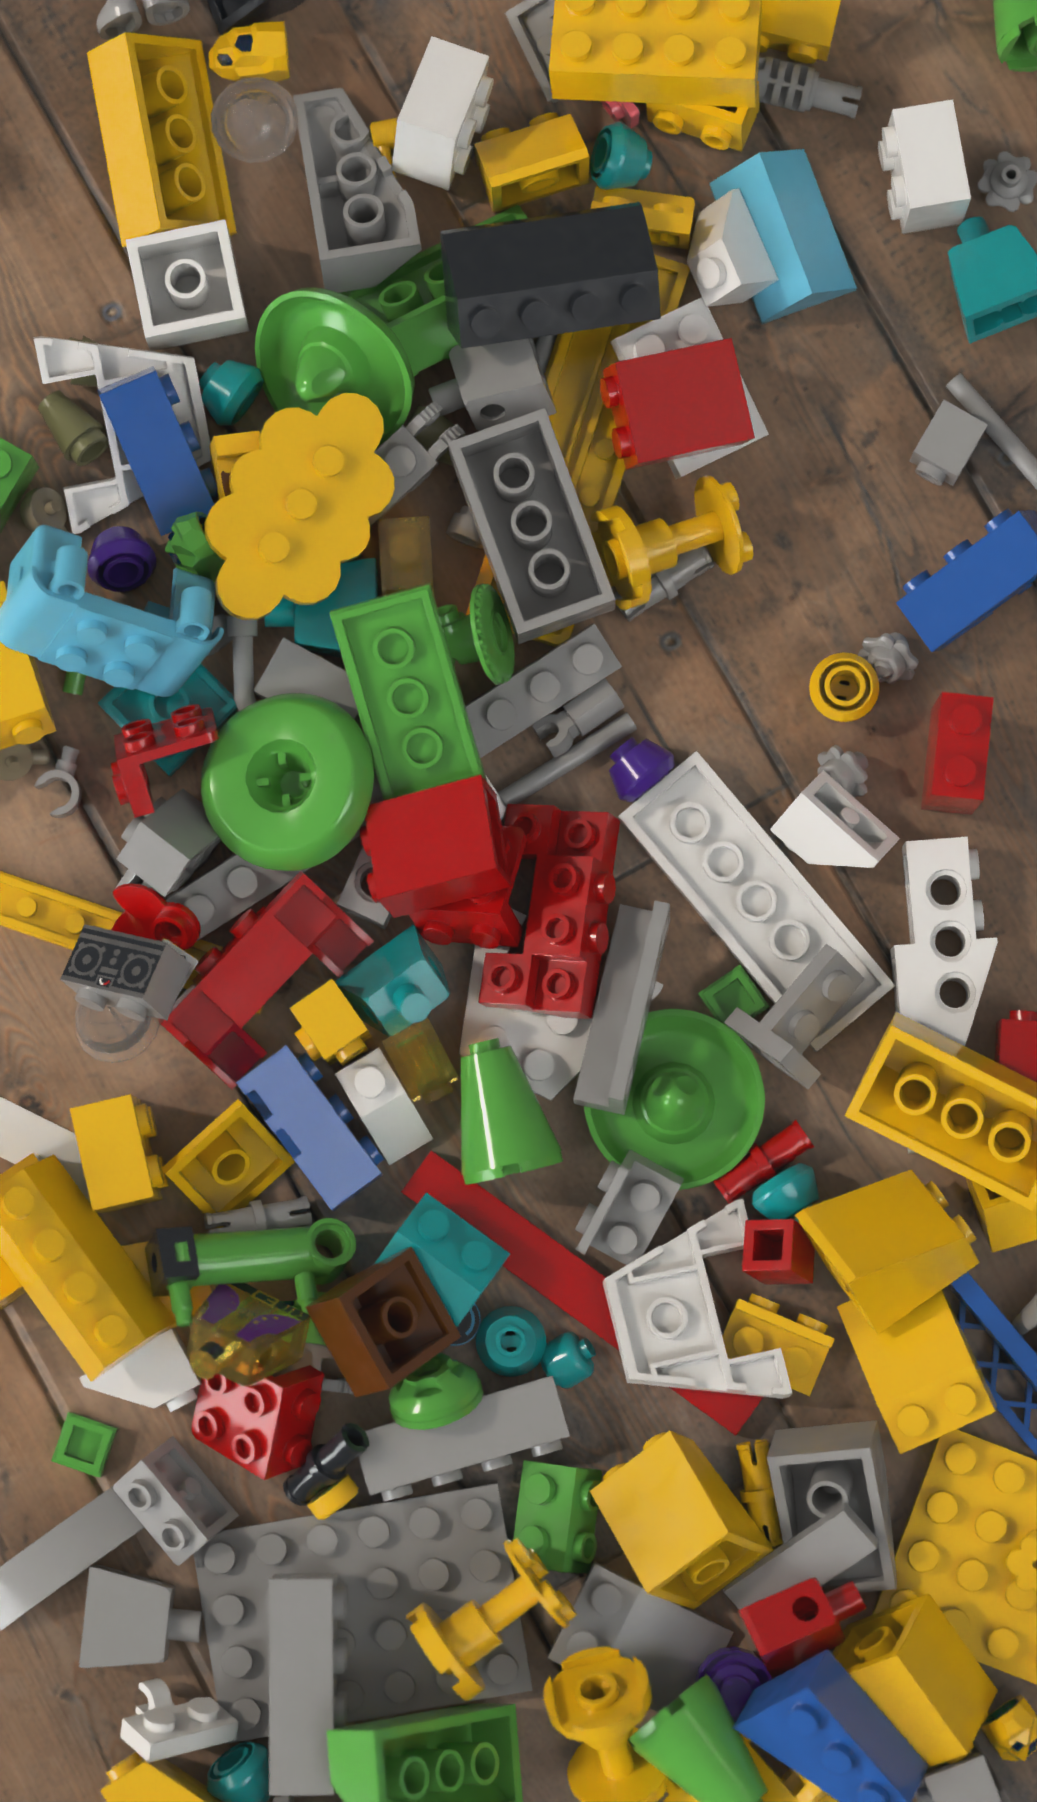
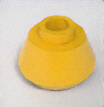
[809,653,879,722]

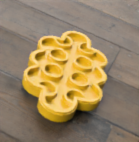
[205,393,395,620]

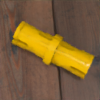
[736,1439,783,1546]

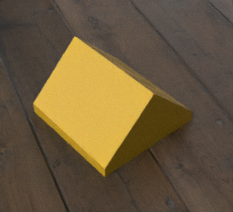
[161,1099,295,1229]

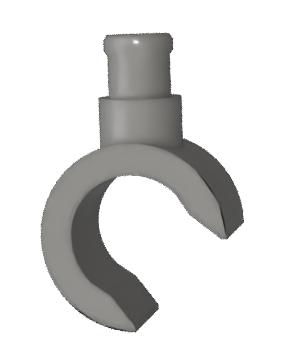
[35,746,82,818]

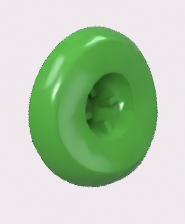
[255,287,415,446]
[201,693,374,871]
[584,1009,765,1190]

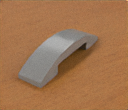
[0,1486,145,1631]

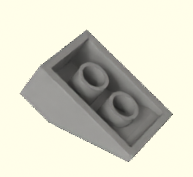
[767,1420,897,1594]
[548,1560,734,1713]

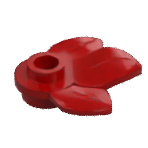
[111,883,201,951]

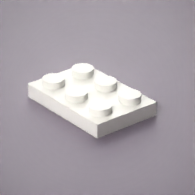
[610,297,769,479]

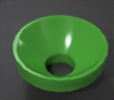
[389,1353,483,1430]

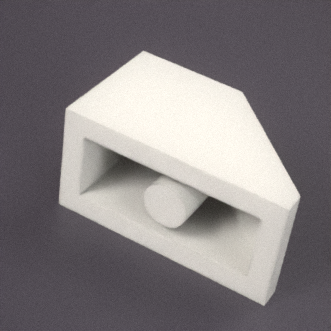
[687,189,779,307]
[770,770,900,868]
[335,1048,433,1165]
[79,1329,202,1413]

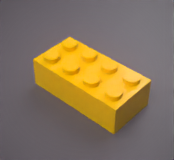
[549,0,762,108]

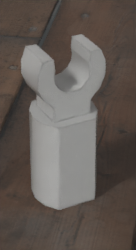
[532,678,624,758]

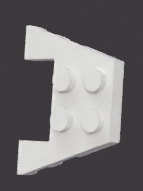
[33,336,211,534]
[459,909,663,1101]
[603,1199,792,1399]

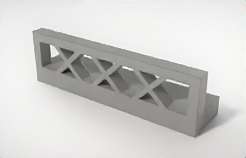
[573,900,670,1115]

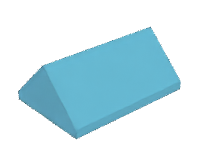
[709,149,857,324]

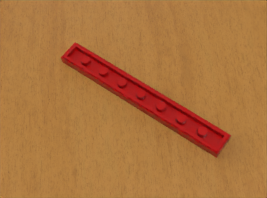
[401,1150,763,1436]

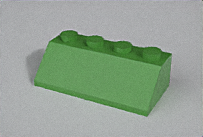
[339,204,528,377]
[327,1704,523,1802]

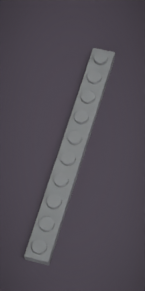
[164,623,622,941]

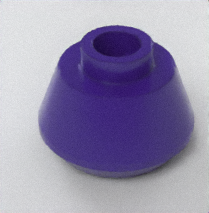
[87,526,157,592]
[609,737,675,803]

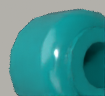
[540,1331,596,1389]

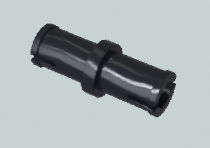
[283,1423,369,1506]

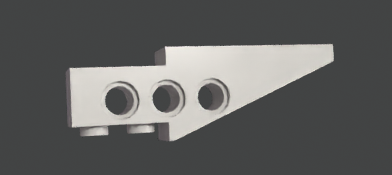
[890,836,998,1154]

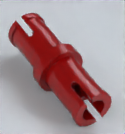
[713,1120,815,1204]

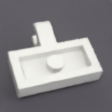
[120,1678,239,1762]

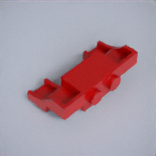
[478,804,620,1019]
[158,871,374,1090]

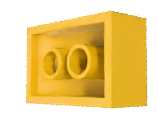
[837,1289,997,1455]

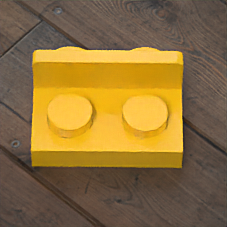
[591,186,695,249]
[722,1293,835,1396]

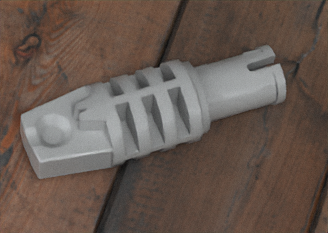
[758,56,863,119]

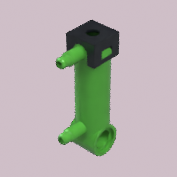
[145,1218,356,1327]

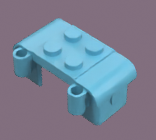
[0,525,224,697]

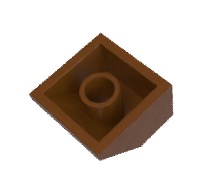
[305,1247,462,1397]

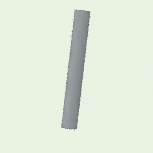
[946,373,1037,489]
[498,712,637,809]

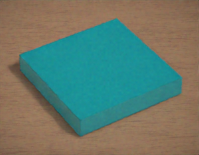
[98,664,238,777]

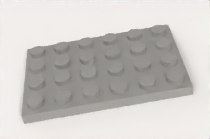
[193,1483,533,1744]

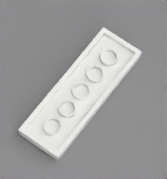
[618,751,896,1052]

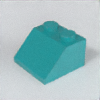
[374,1192,510,1328]

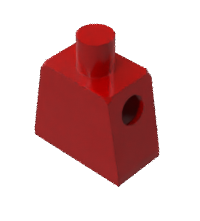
[738,1577,866,1679]

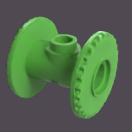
[438,584,515,685]

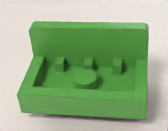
[511,1460,602,1573]

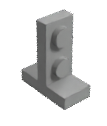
[724,944,865,1089]

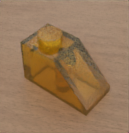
[382,1018,459,1106]

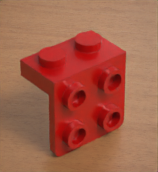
[110,704,219,818]
[409,826,527,949]
[191,1346,325,1480]

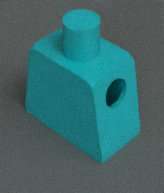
[948,216,1037,344]
[264,558,378,658]
[334,924,450,1037]

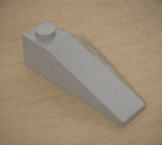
[293,87,422,293]

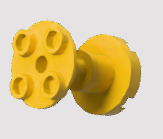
[590,475,754,610]
[406,1538,577,1701]
[543,1647,668,1802]

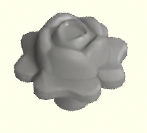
[978,151,1037,212]
[858,632,919,684]
[817,745,868,798]

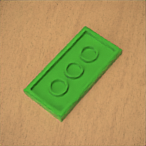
[329,583,487,801]

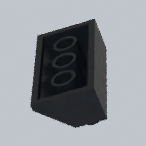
[440,202,661,349]

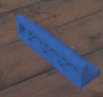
[948,1272,1037,1457]

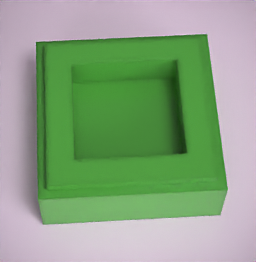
[698,964,769,1025]
[51,1412,119,1478]

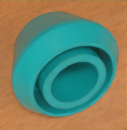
[590,121,653,190]
[199,360,264,426]
[752,1163,820,1221]
[476,1306,546,1377]
[207,1742,271,1802]

